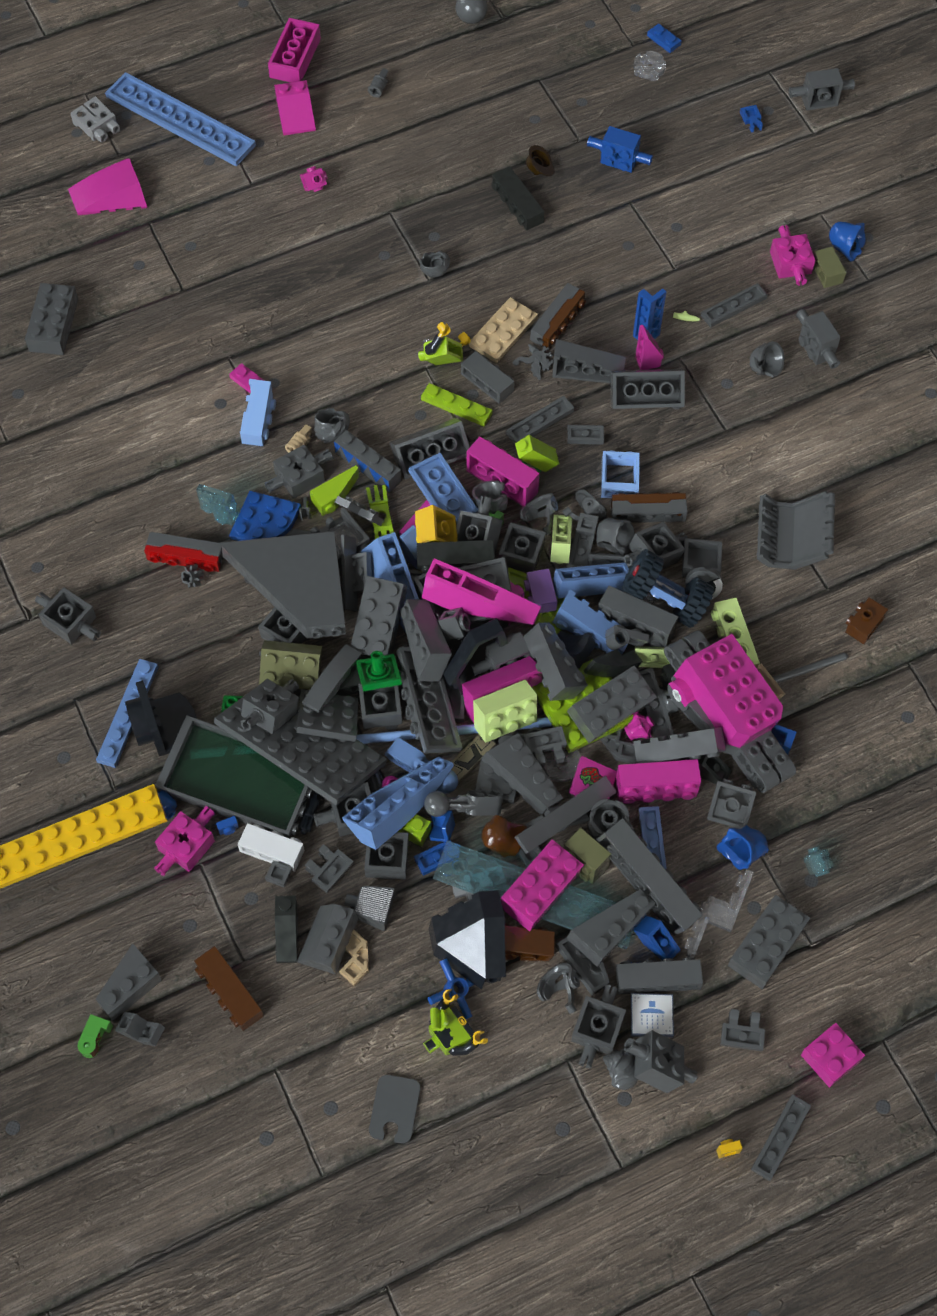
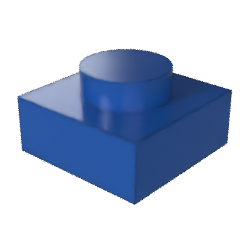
[216,816,239,835]

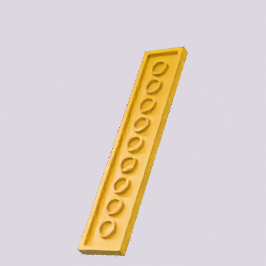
[0,784,167,889]

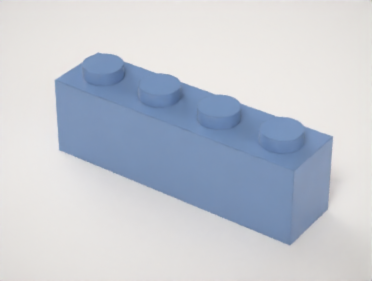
[553,562,629,598]

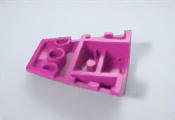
[68,158,147,215]

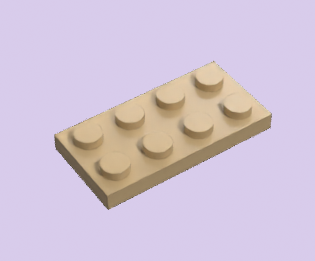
[469,297,538,364]

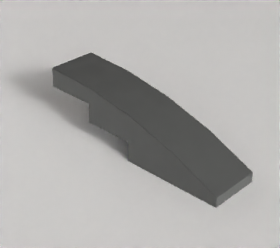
[302,645,362,713]

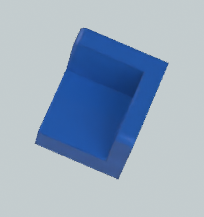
[771,725,796,755]
[430,811,455,842]

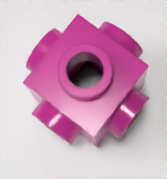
[299,166,328,192]

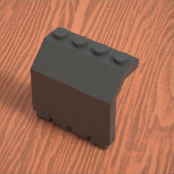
[757,491,835,570]

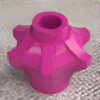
[624,712,655,740]

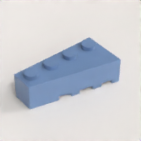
[552,590,628,655]

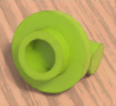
[430,1008,449,1031]

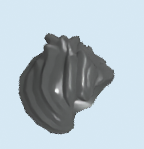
[314,408,350,444]
[603,1047,638,1090]

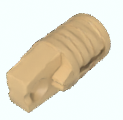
[285,425,312,453]

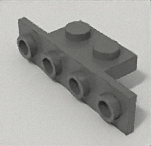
[341,535,372,612]

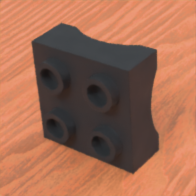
[557,631,596,670]

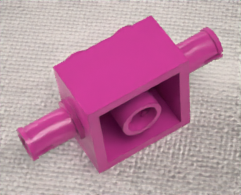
[770,225,815,286]
[154,806,215,876]

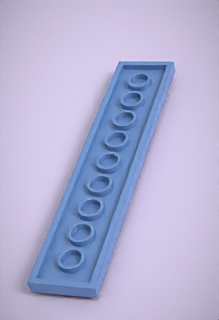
[105,72,256,167]

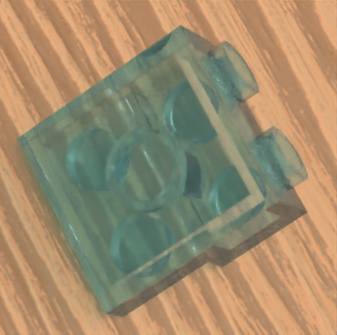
[196,484,239,525]

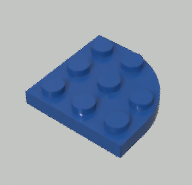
[229,491,302,541]

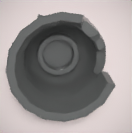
[750,341,785,377]
[472,480,508,514]

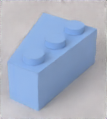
[240,379,276,446]

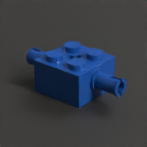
[587,126,653,173]

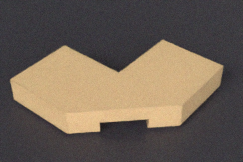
[339,930,369,986]

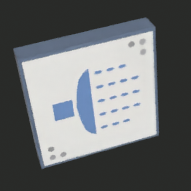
[631,993,674,1038]

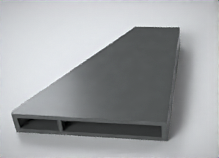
[221,531,346,638]

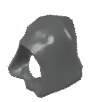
[596,518,635,555]

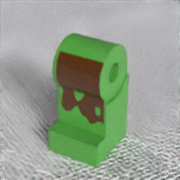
[77,1014,113,1058]

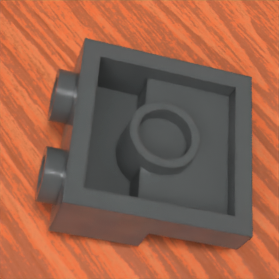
[707,779,756,829]

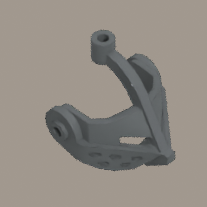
[562,489,607,521]
[520,493,558,535]
[537,963,580,1014]

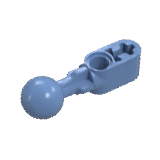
[385,738,458,794]

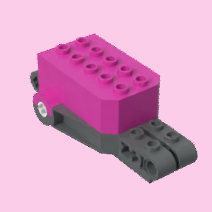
[664,630,796,793]

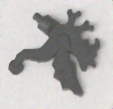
[513,344,553,380]

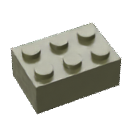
[259,640,322,690]

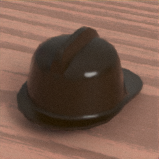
[526,145,555,176]

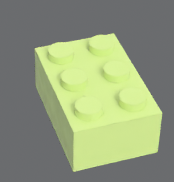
[473,680,537,743]

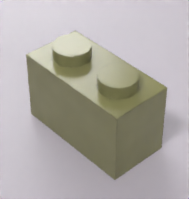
[813,246,847,288]

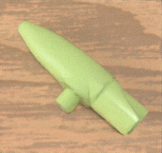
[673,311,700,322]

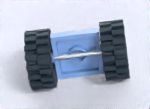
[622,549,714,628]

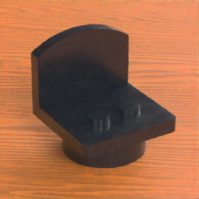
[125,680,199,757]

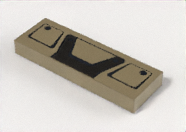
[451,735,496,784]

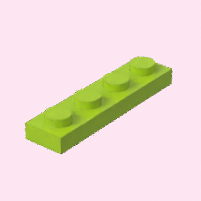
[421,383,492,427]

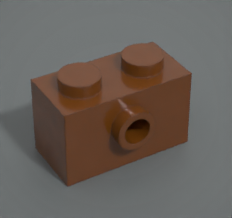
[845,597,888,644]

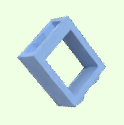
[601,450,639,498]

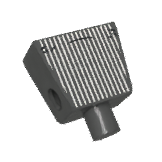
[345,886,395,931]

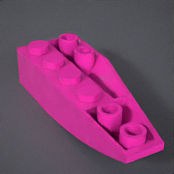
[422,558,542,625]

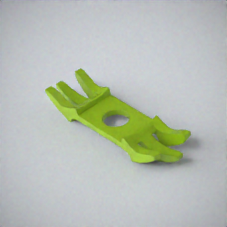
[366,485,394,539]

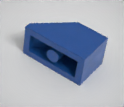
[633,915,681,960]

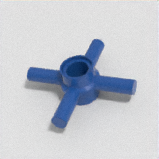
[428,958,474,1020]

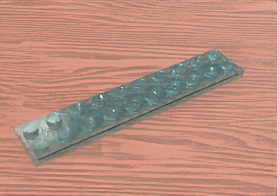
[433,840,633,950]

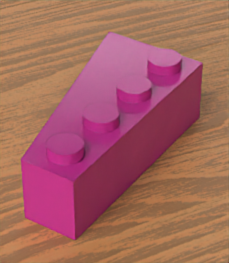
[462,656,543,723]

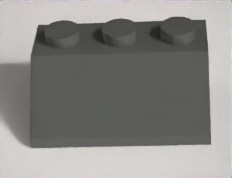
[297,904,358,975]

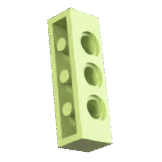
[711,598,760,667]

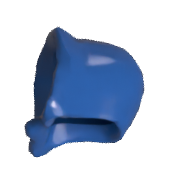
[829,221,866,262]
[717,825,769,870]

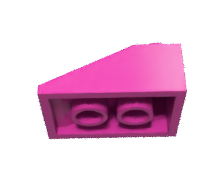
[274,80,316,136]

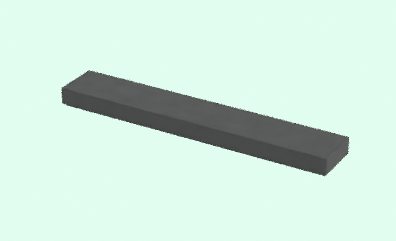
[515,776,616,854]

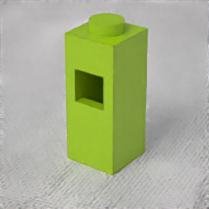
[515,435,559,472]

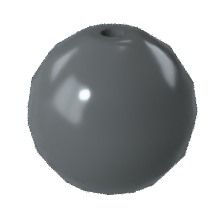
[455,0,488,24]

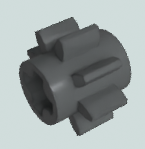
[181,564,205,588]

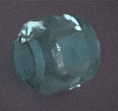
[803,846,833,877]

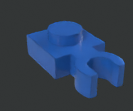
[740,105,763,132]

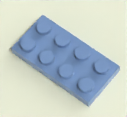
[408,453,478,524]

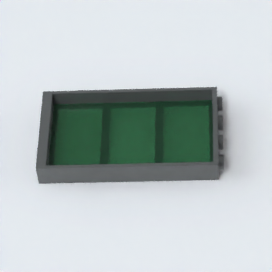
[155,715,314,839]

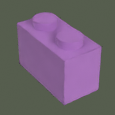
[524,569,557,613]

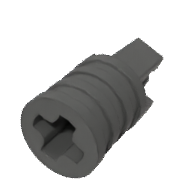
[368,68,389,97]

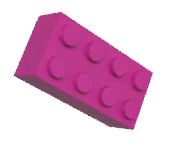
[268,18,321,83]
[467,436,539,507]
[615,759,701,804]
[501,839,584,932]

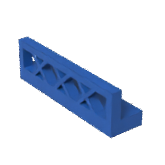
[633,289,666,340]

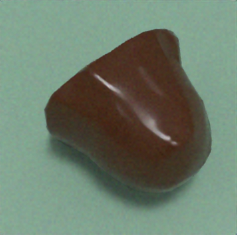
[481,815,527,858]

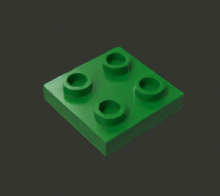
[356,651,402,691]

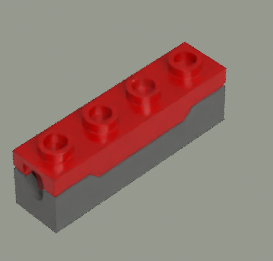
[144,532,223,572]

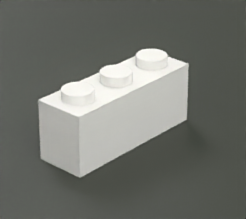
[238,823,305,872]

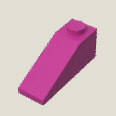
[635,325,664,370]

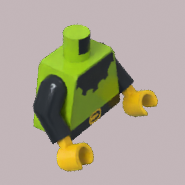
[418,322,471,365]
[423,989,488,1056]

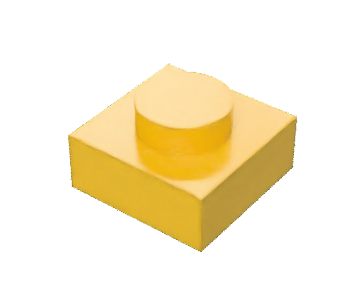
[716,1139,742,1159]

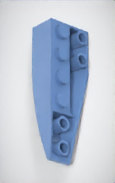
[361,532,419,633]
[342,757,454,850]

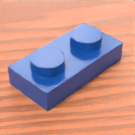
[647,23,682,53]
[414,840,459,876]

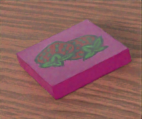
[569,756,617,799]

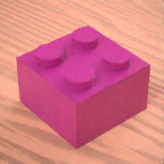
[801,1023,865,1088]

